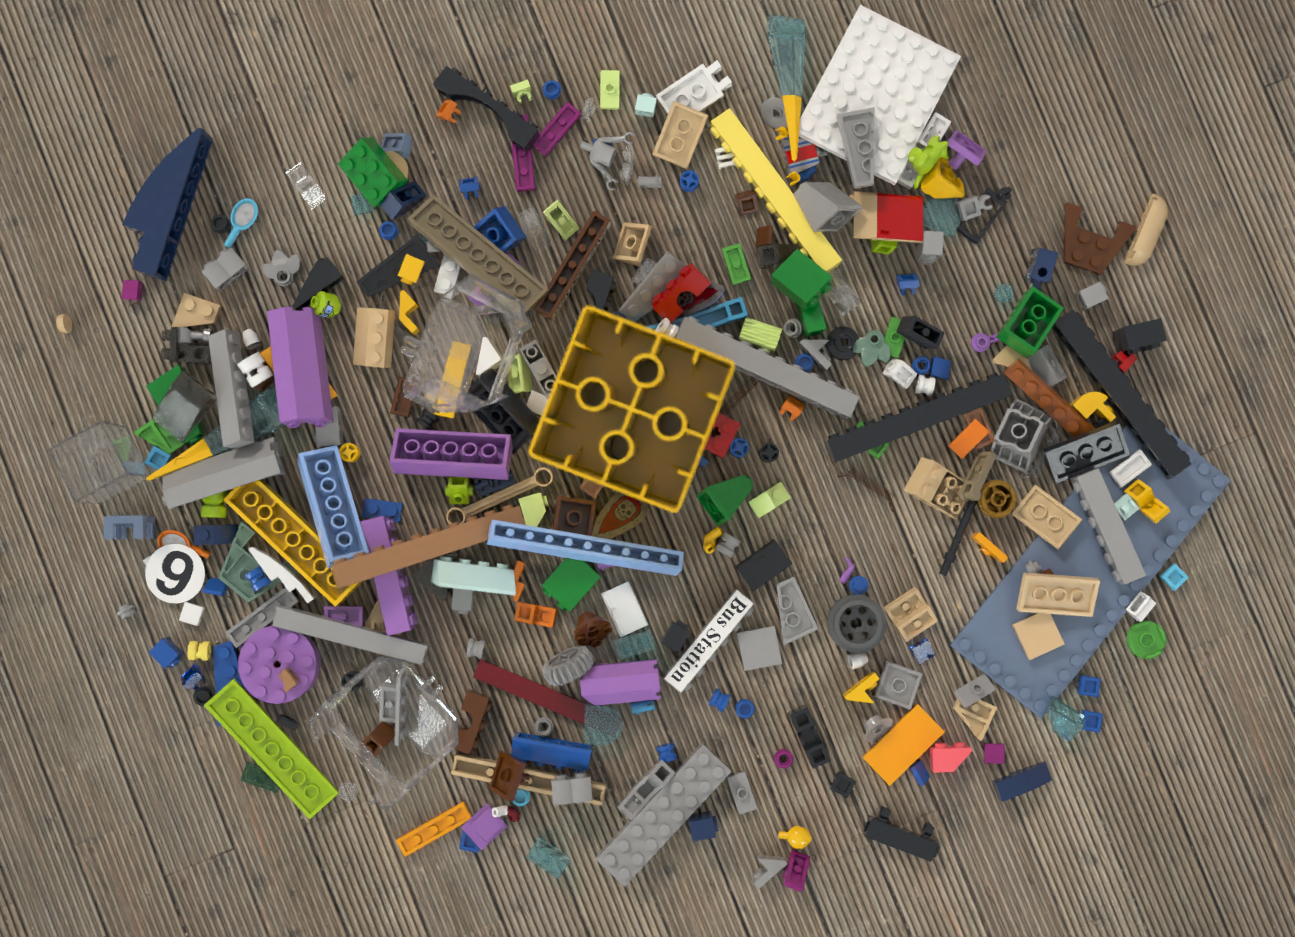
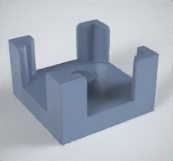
[104,515,156,539]

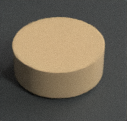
[56,314,73,334]

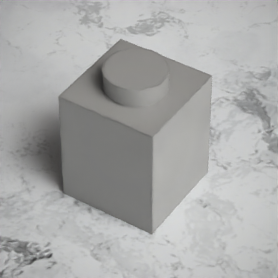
[1074,282,1109,311]
[452,588,475,614]

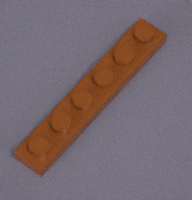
[1004,358,1095,437]

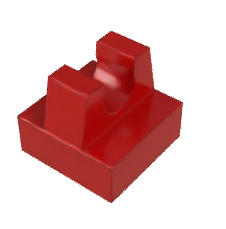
[1111,351,1138,373]

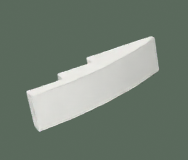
[897,112,951,190]
[248,547,316,603]

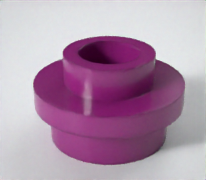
[774,749,793,769]

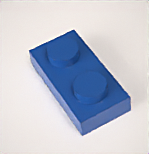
[362,498,403,522]

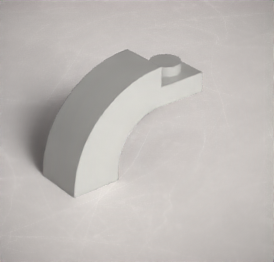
[617,760,675,820]

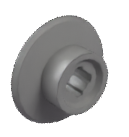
[761,97,787,129]
[864,715,893,742]

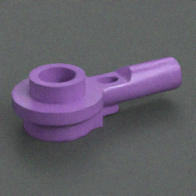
[971,333,1000,352]

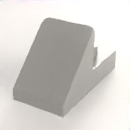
[798,340,832,372]
[752,855,787,890]

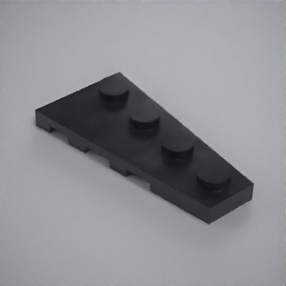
[357,235,441,297]

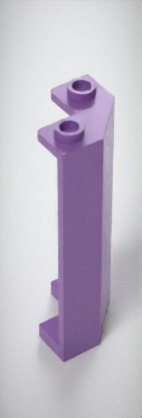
[267,307,334,428]

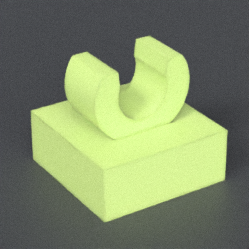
[510,79,532,104]

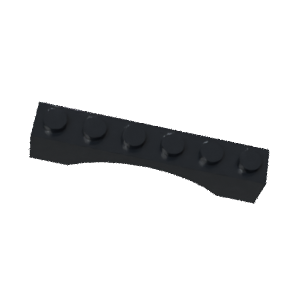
[433,66,540,153]

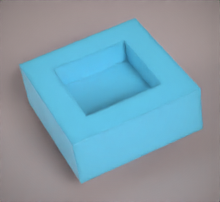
[1159,563,1189,591]

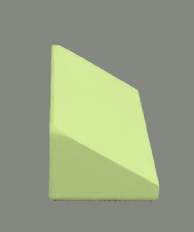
[505,354,533,394]

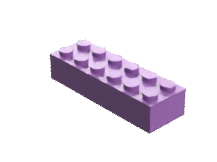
[390,428,513,480]
[360,516,418,636]

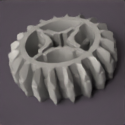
[542,645,594,686]

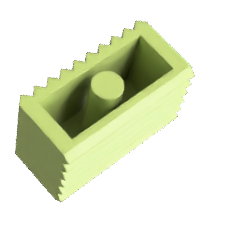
[738,317,782,354]

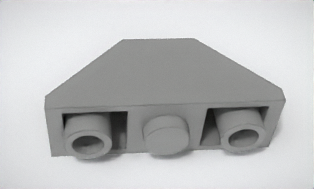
[519,339,557,399]

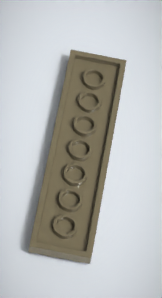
[407,194,549,318]

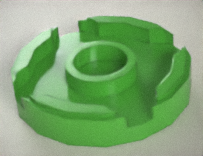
[1126,620,1166,659]

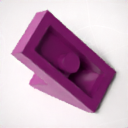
[782,850,810,892]

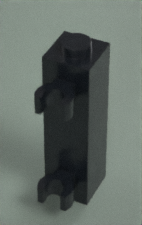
[863,806,939,862]

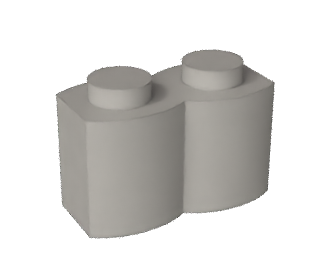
[202,248,249,292]
[551,772,593,805]

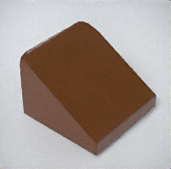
[735,190,759,216]
[756,225,773,248]

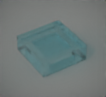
[351,194,374,216]

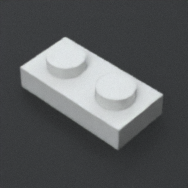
[434,256,461,297]

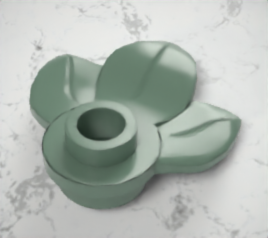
[853,330,890,367]

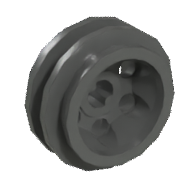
[827,594,887,653]

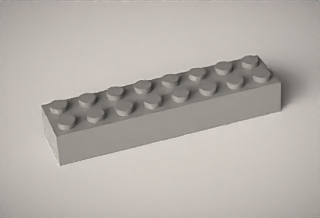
[596,742,732,887]

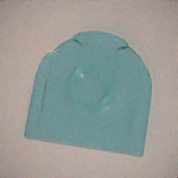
[923,197,961,237]
[584,705,623,745]

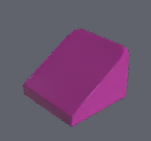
[121,280,143,301]

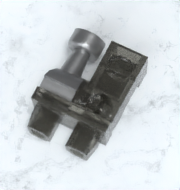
[161,327,214,365]

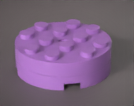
[238,626,321,704]

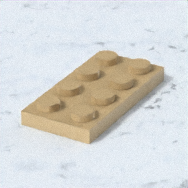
[1016,572,1100,617]

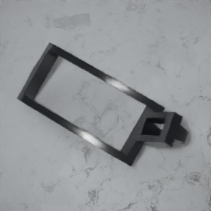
[956,187,1012,244]

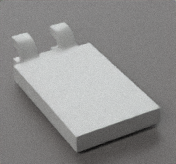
[656,60,732,114]

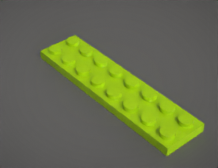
[204,678,340,820]

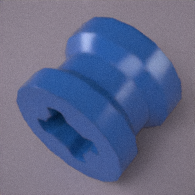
[680,170,699,193]
[729,438,749,458]
[708,688,731,712]
[656,743,678,762]

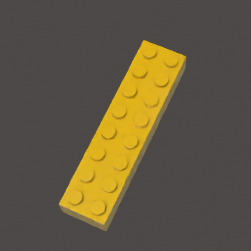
[223,479,363,607]

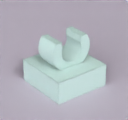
[1114,494,1140,521]

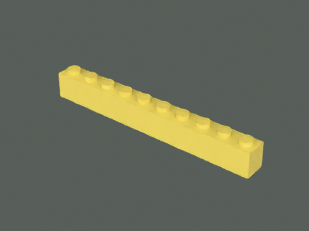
[710,108,842,273]

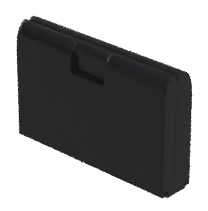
[735,539,792,592]

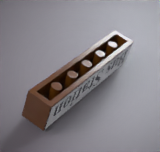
[534,211,611,321]

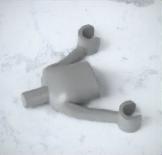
[580,131,636,191]

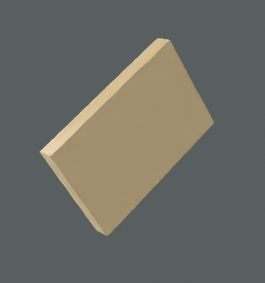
[652,101,709,169]
[1011,484,1083,550]

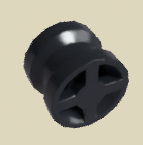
[416,409,440,430]
[759,443,779,463]
[341,671,363,692]

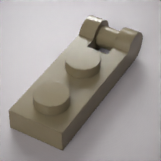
[959,451,997,501]

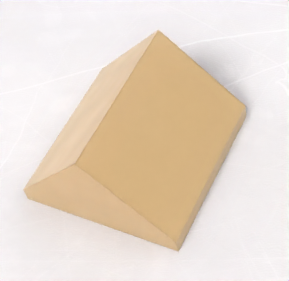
[613,223,652,267]

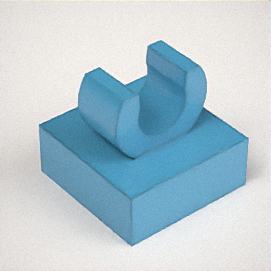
[144,446,172,470]

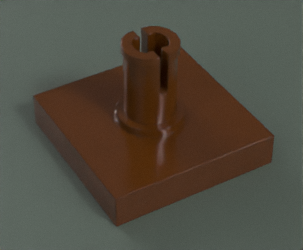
[489,751,530,802]

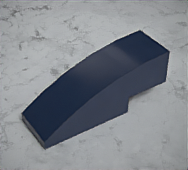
[992,761,1052,802]

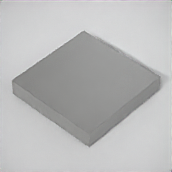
[737,626,782,671]
[873,660,923,710]

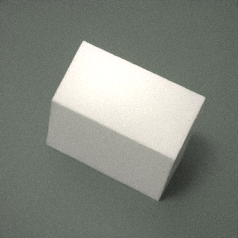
[1126,591,1156,622]

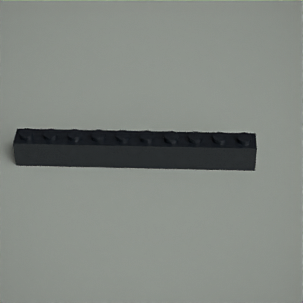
[1052,309,1191,480]
[824,373,1013,464]

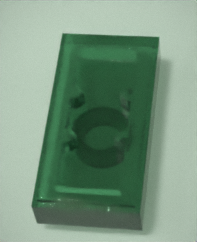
[240,761,280,793]

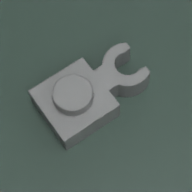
[957,194,993,221]

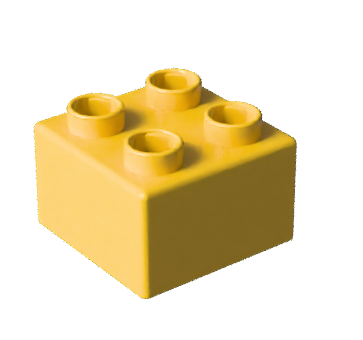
[529,306,735,512]

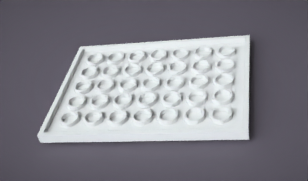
[799,5,961,186]

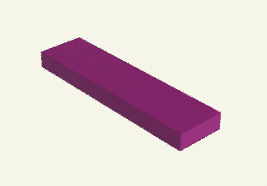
[512,114,536,192]

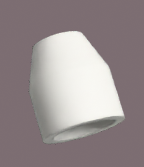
[243,329,261,350]
[847,653,868,670]

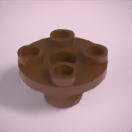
[573,612,612,647]

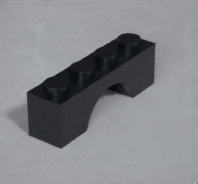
[569,269,617,344]

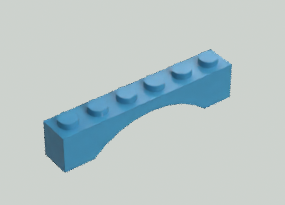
[646,297,748,331]

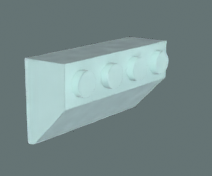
[431,556,516,595]

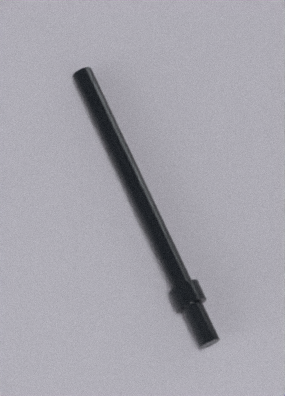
[939,471,990,576]

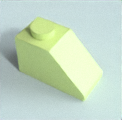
[519,492,549,527]

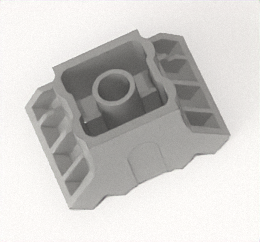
[991,398,1053,474]

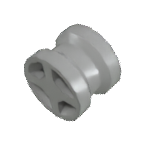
[466,638,486,659]

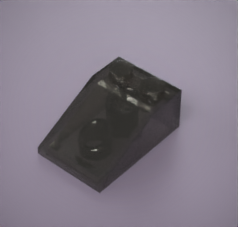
[152,371,217,443]

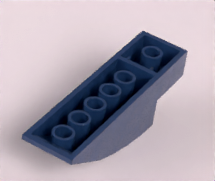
[122,128,213,282]

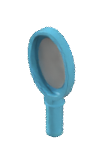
[224,198,258,249]

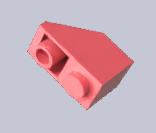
[929,742,972,773]

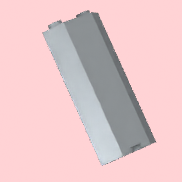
[162,437,285,509]

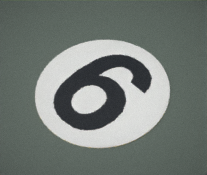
[145,544,205,603]

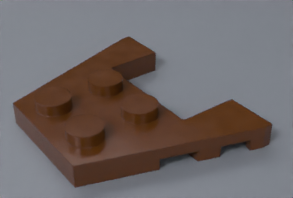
[1063,202,1136,275]

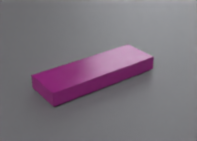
[532,101,582,158]

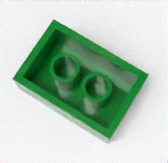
[338,137,409,208]
[996,286,1064,359]

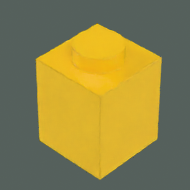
[398,254,425,285]

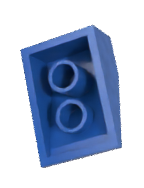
[474,206,527,254]

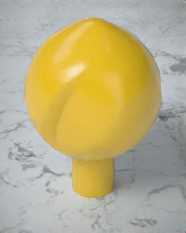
[779,826,812,849]

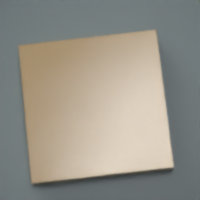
[1012,613,1064,660]

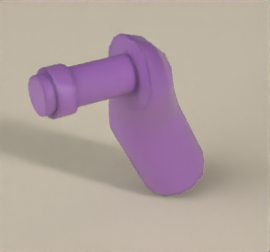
[840,557,855,584]

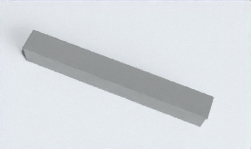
[272,605,430,665]

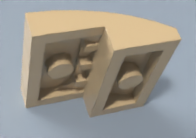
[883,587,938,642]

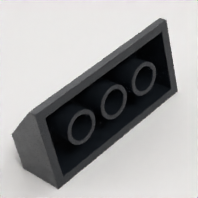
[462,369,540,454]

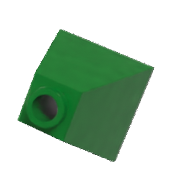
[695,475,753,526]

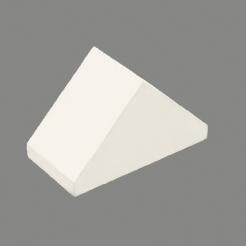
[476,337,506,377]

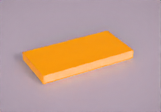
[862,704,945,786]

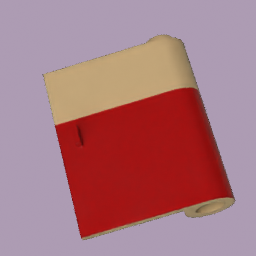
[849,191,923,243]

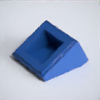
[929,357,951,380]
[202,578,228,596]
[909,760,930,786]

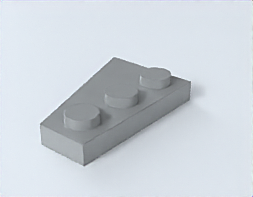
[776,576,818,645]

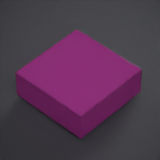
[984,743,1005,764]

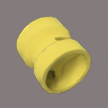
[188,641,213,661]

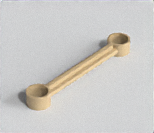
[446,467,554,525]

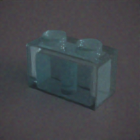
[613,629,656,660]
[526,837,571,879]

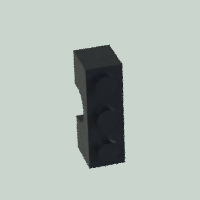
[787,705,831,769]

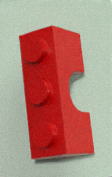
[651,263,711,323]

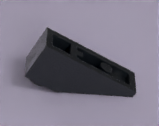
[292,257,345,311]

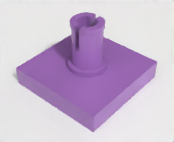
[948,129,987,170]

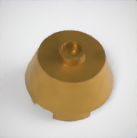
[978,480,1016,518]

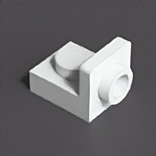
[883,358,917,389]

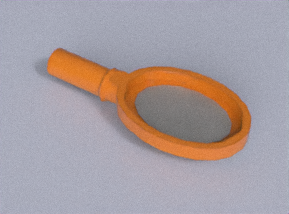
[157,530,212,559]

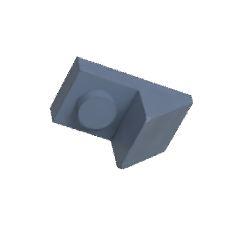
[381,133,413,159]

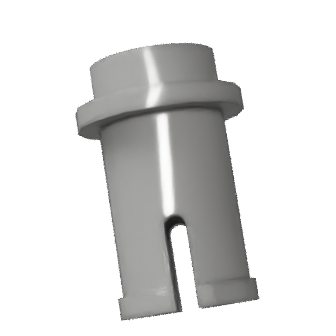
[638,175,662,190]

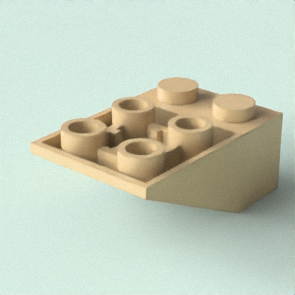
[903,457,966,520]

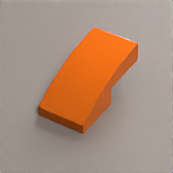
[513,560,526,602]
[514,602,558,628]

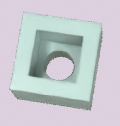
[635,93,657,118]

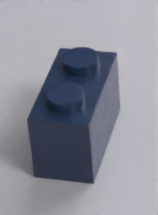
[689,811,719,842]

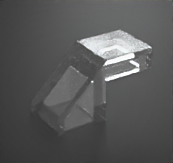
[286,162,328,209]

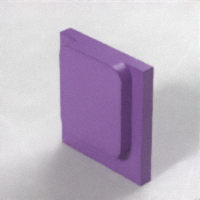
[461,803,507,851]

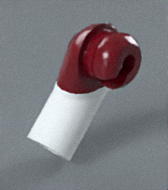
[492,805,520,822]

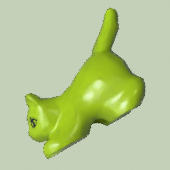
[908,135,949,189]

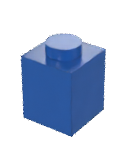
[148,637,184,669]

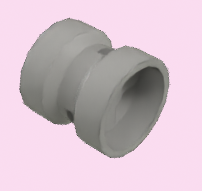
[715,532,741,558]

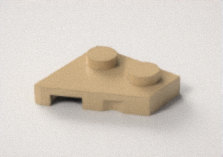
[172,293,222,329]
[953,698,997,741]

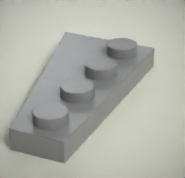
[836,107,875,189]

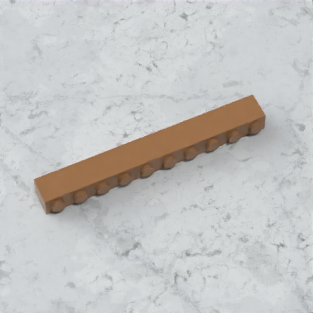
[330,504,526,589]

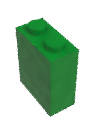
[771,249,832,311]
[541,558,601,611]

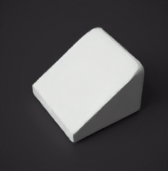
[527,390,548,416]

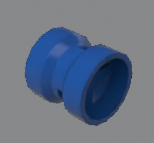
[244,566,271,592]

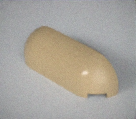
[1123,193,1168,266]

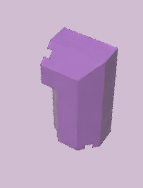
[580,659,661,705]

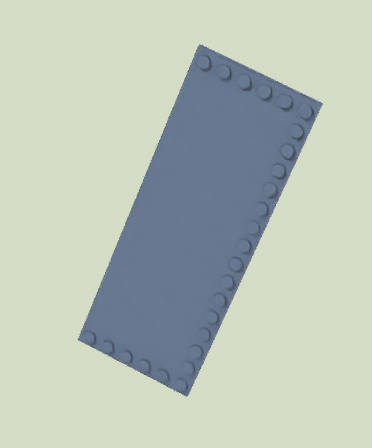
[950,425,1231,719]

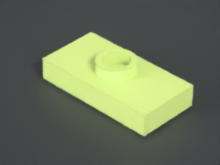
[600,70,620,110]

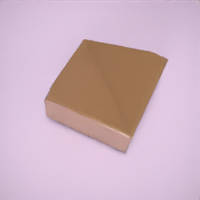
[278,667,301,693]

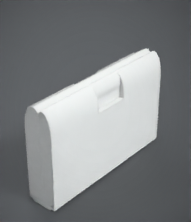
[601,581,648,637]

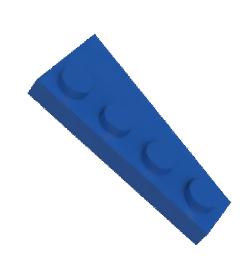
[213,641,250,726]

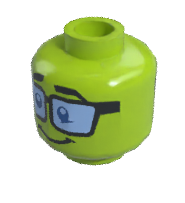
[311,291,341,318]

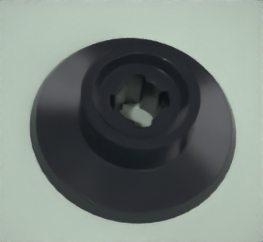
[826,326,859,360]

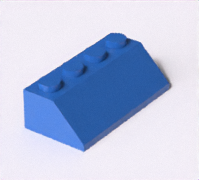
[511,732,592,773]

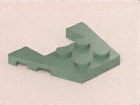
[218,522,298,602]

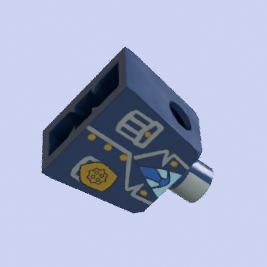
[1025,248,1059,291]

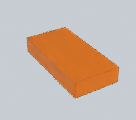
[948,418,990,459]

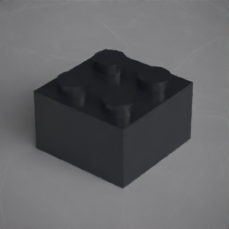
[1112,318,1167,356]

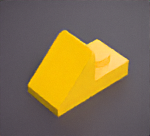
[842,671,879,703]

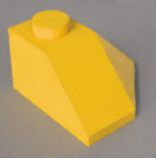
[921,158,965,199]

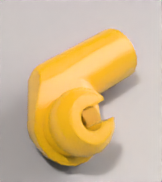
[703,526,724,554]

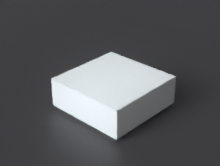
[179,602,205,626]

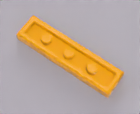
[396,801,472,857]

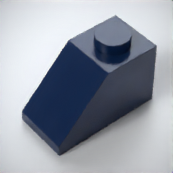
[380,181,427,220]
[193,524,239,545]

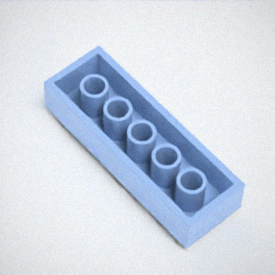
[297,445,369,569]

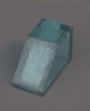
[1047,696,1085,742]

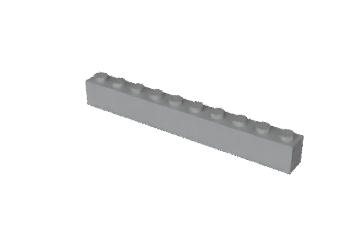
[674,316,859,420]

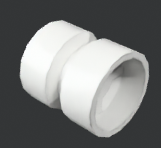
[237,352,274,388]

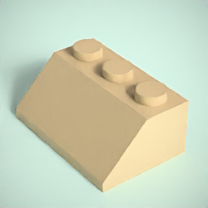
[353,307,395,368]

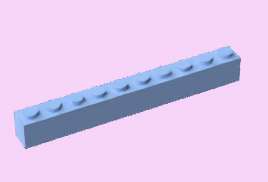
[487,520,684,576]

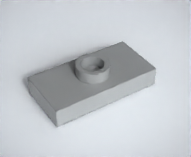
[954,673,996,708]
[727,771,757,815]

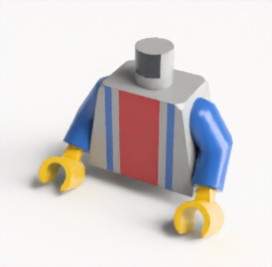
[775,126,828,186]

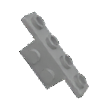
[379,668,408,746]

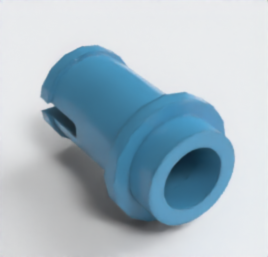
[630,700,655,715]

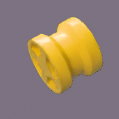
[339,443,361,463]

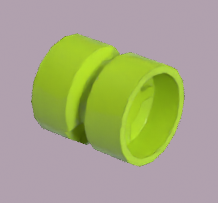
[201,491,228,518]

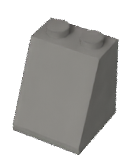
[793,181,863,232]

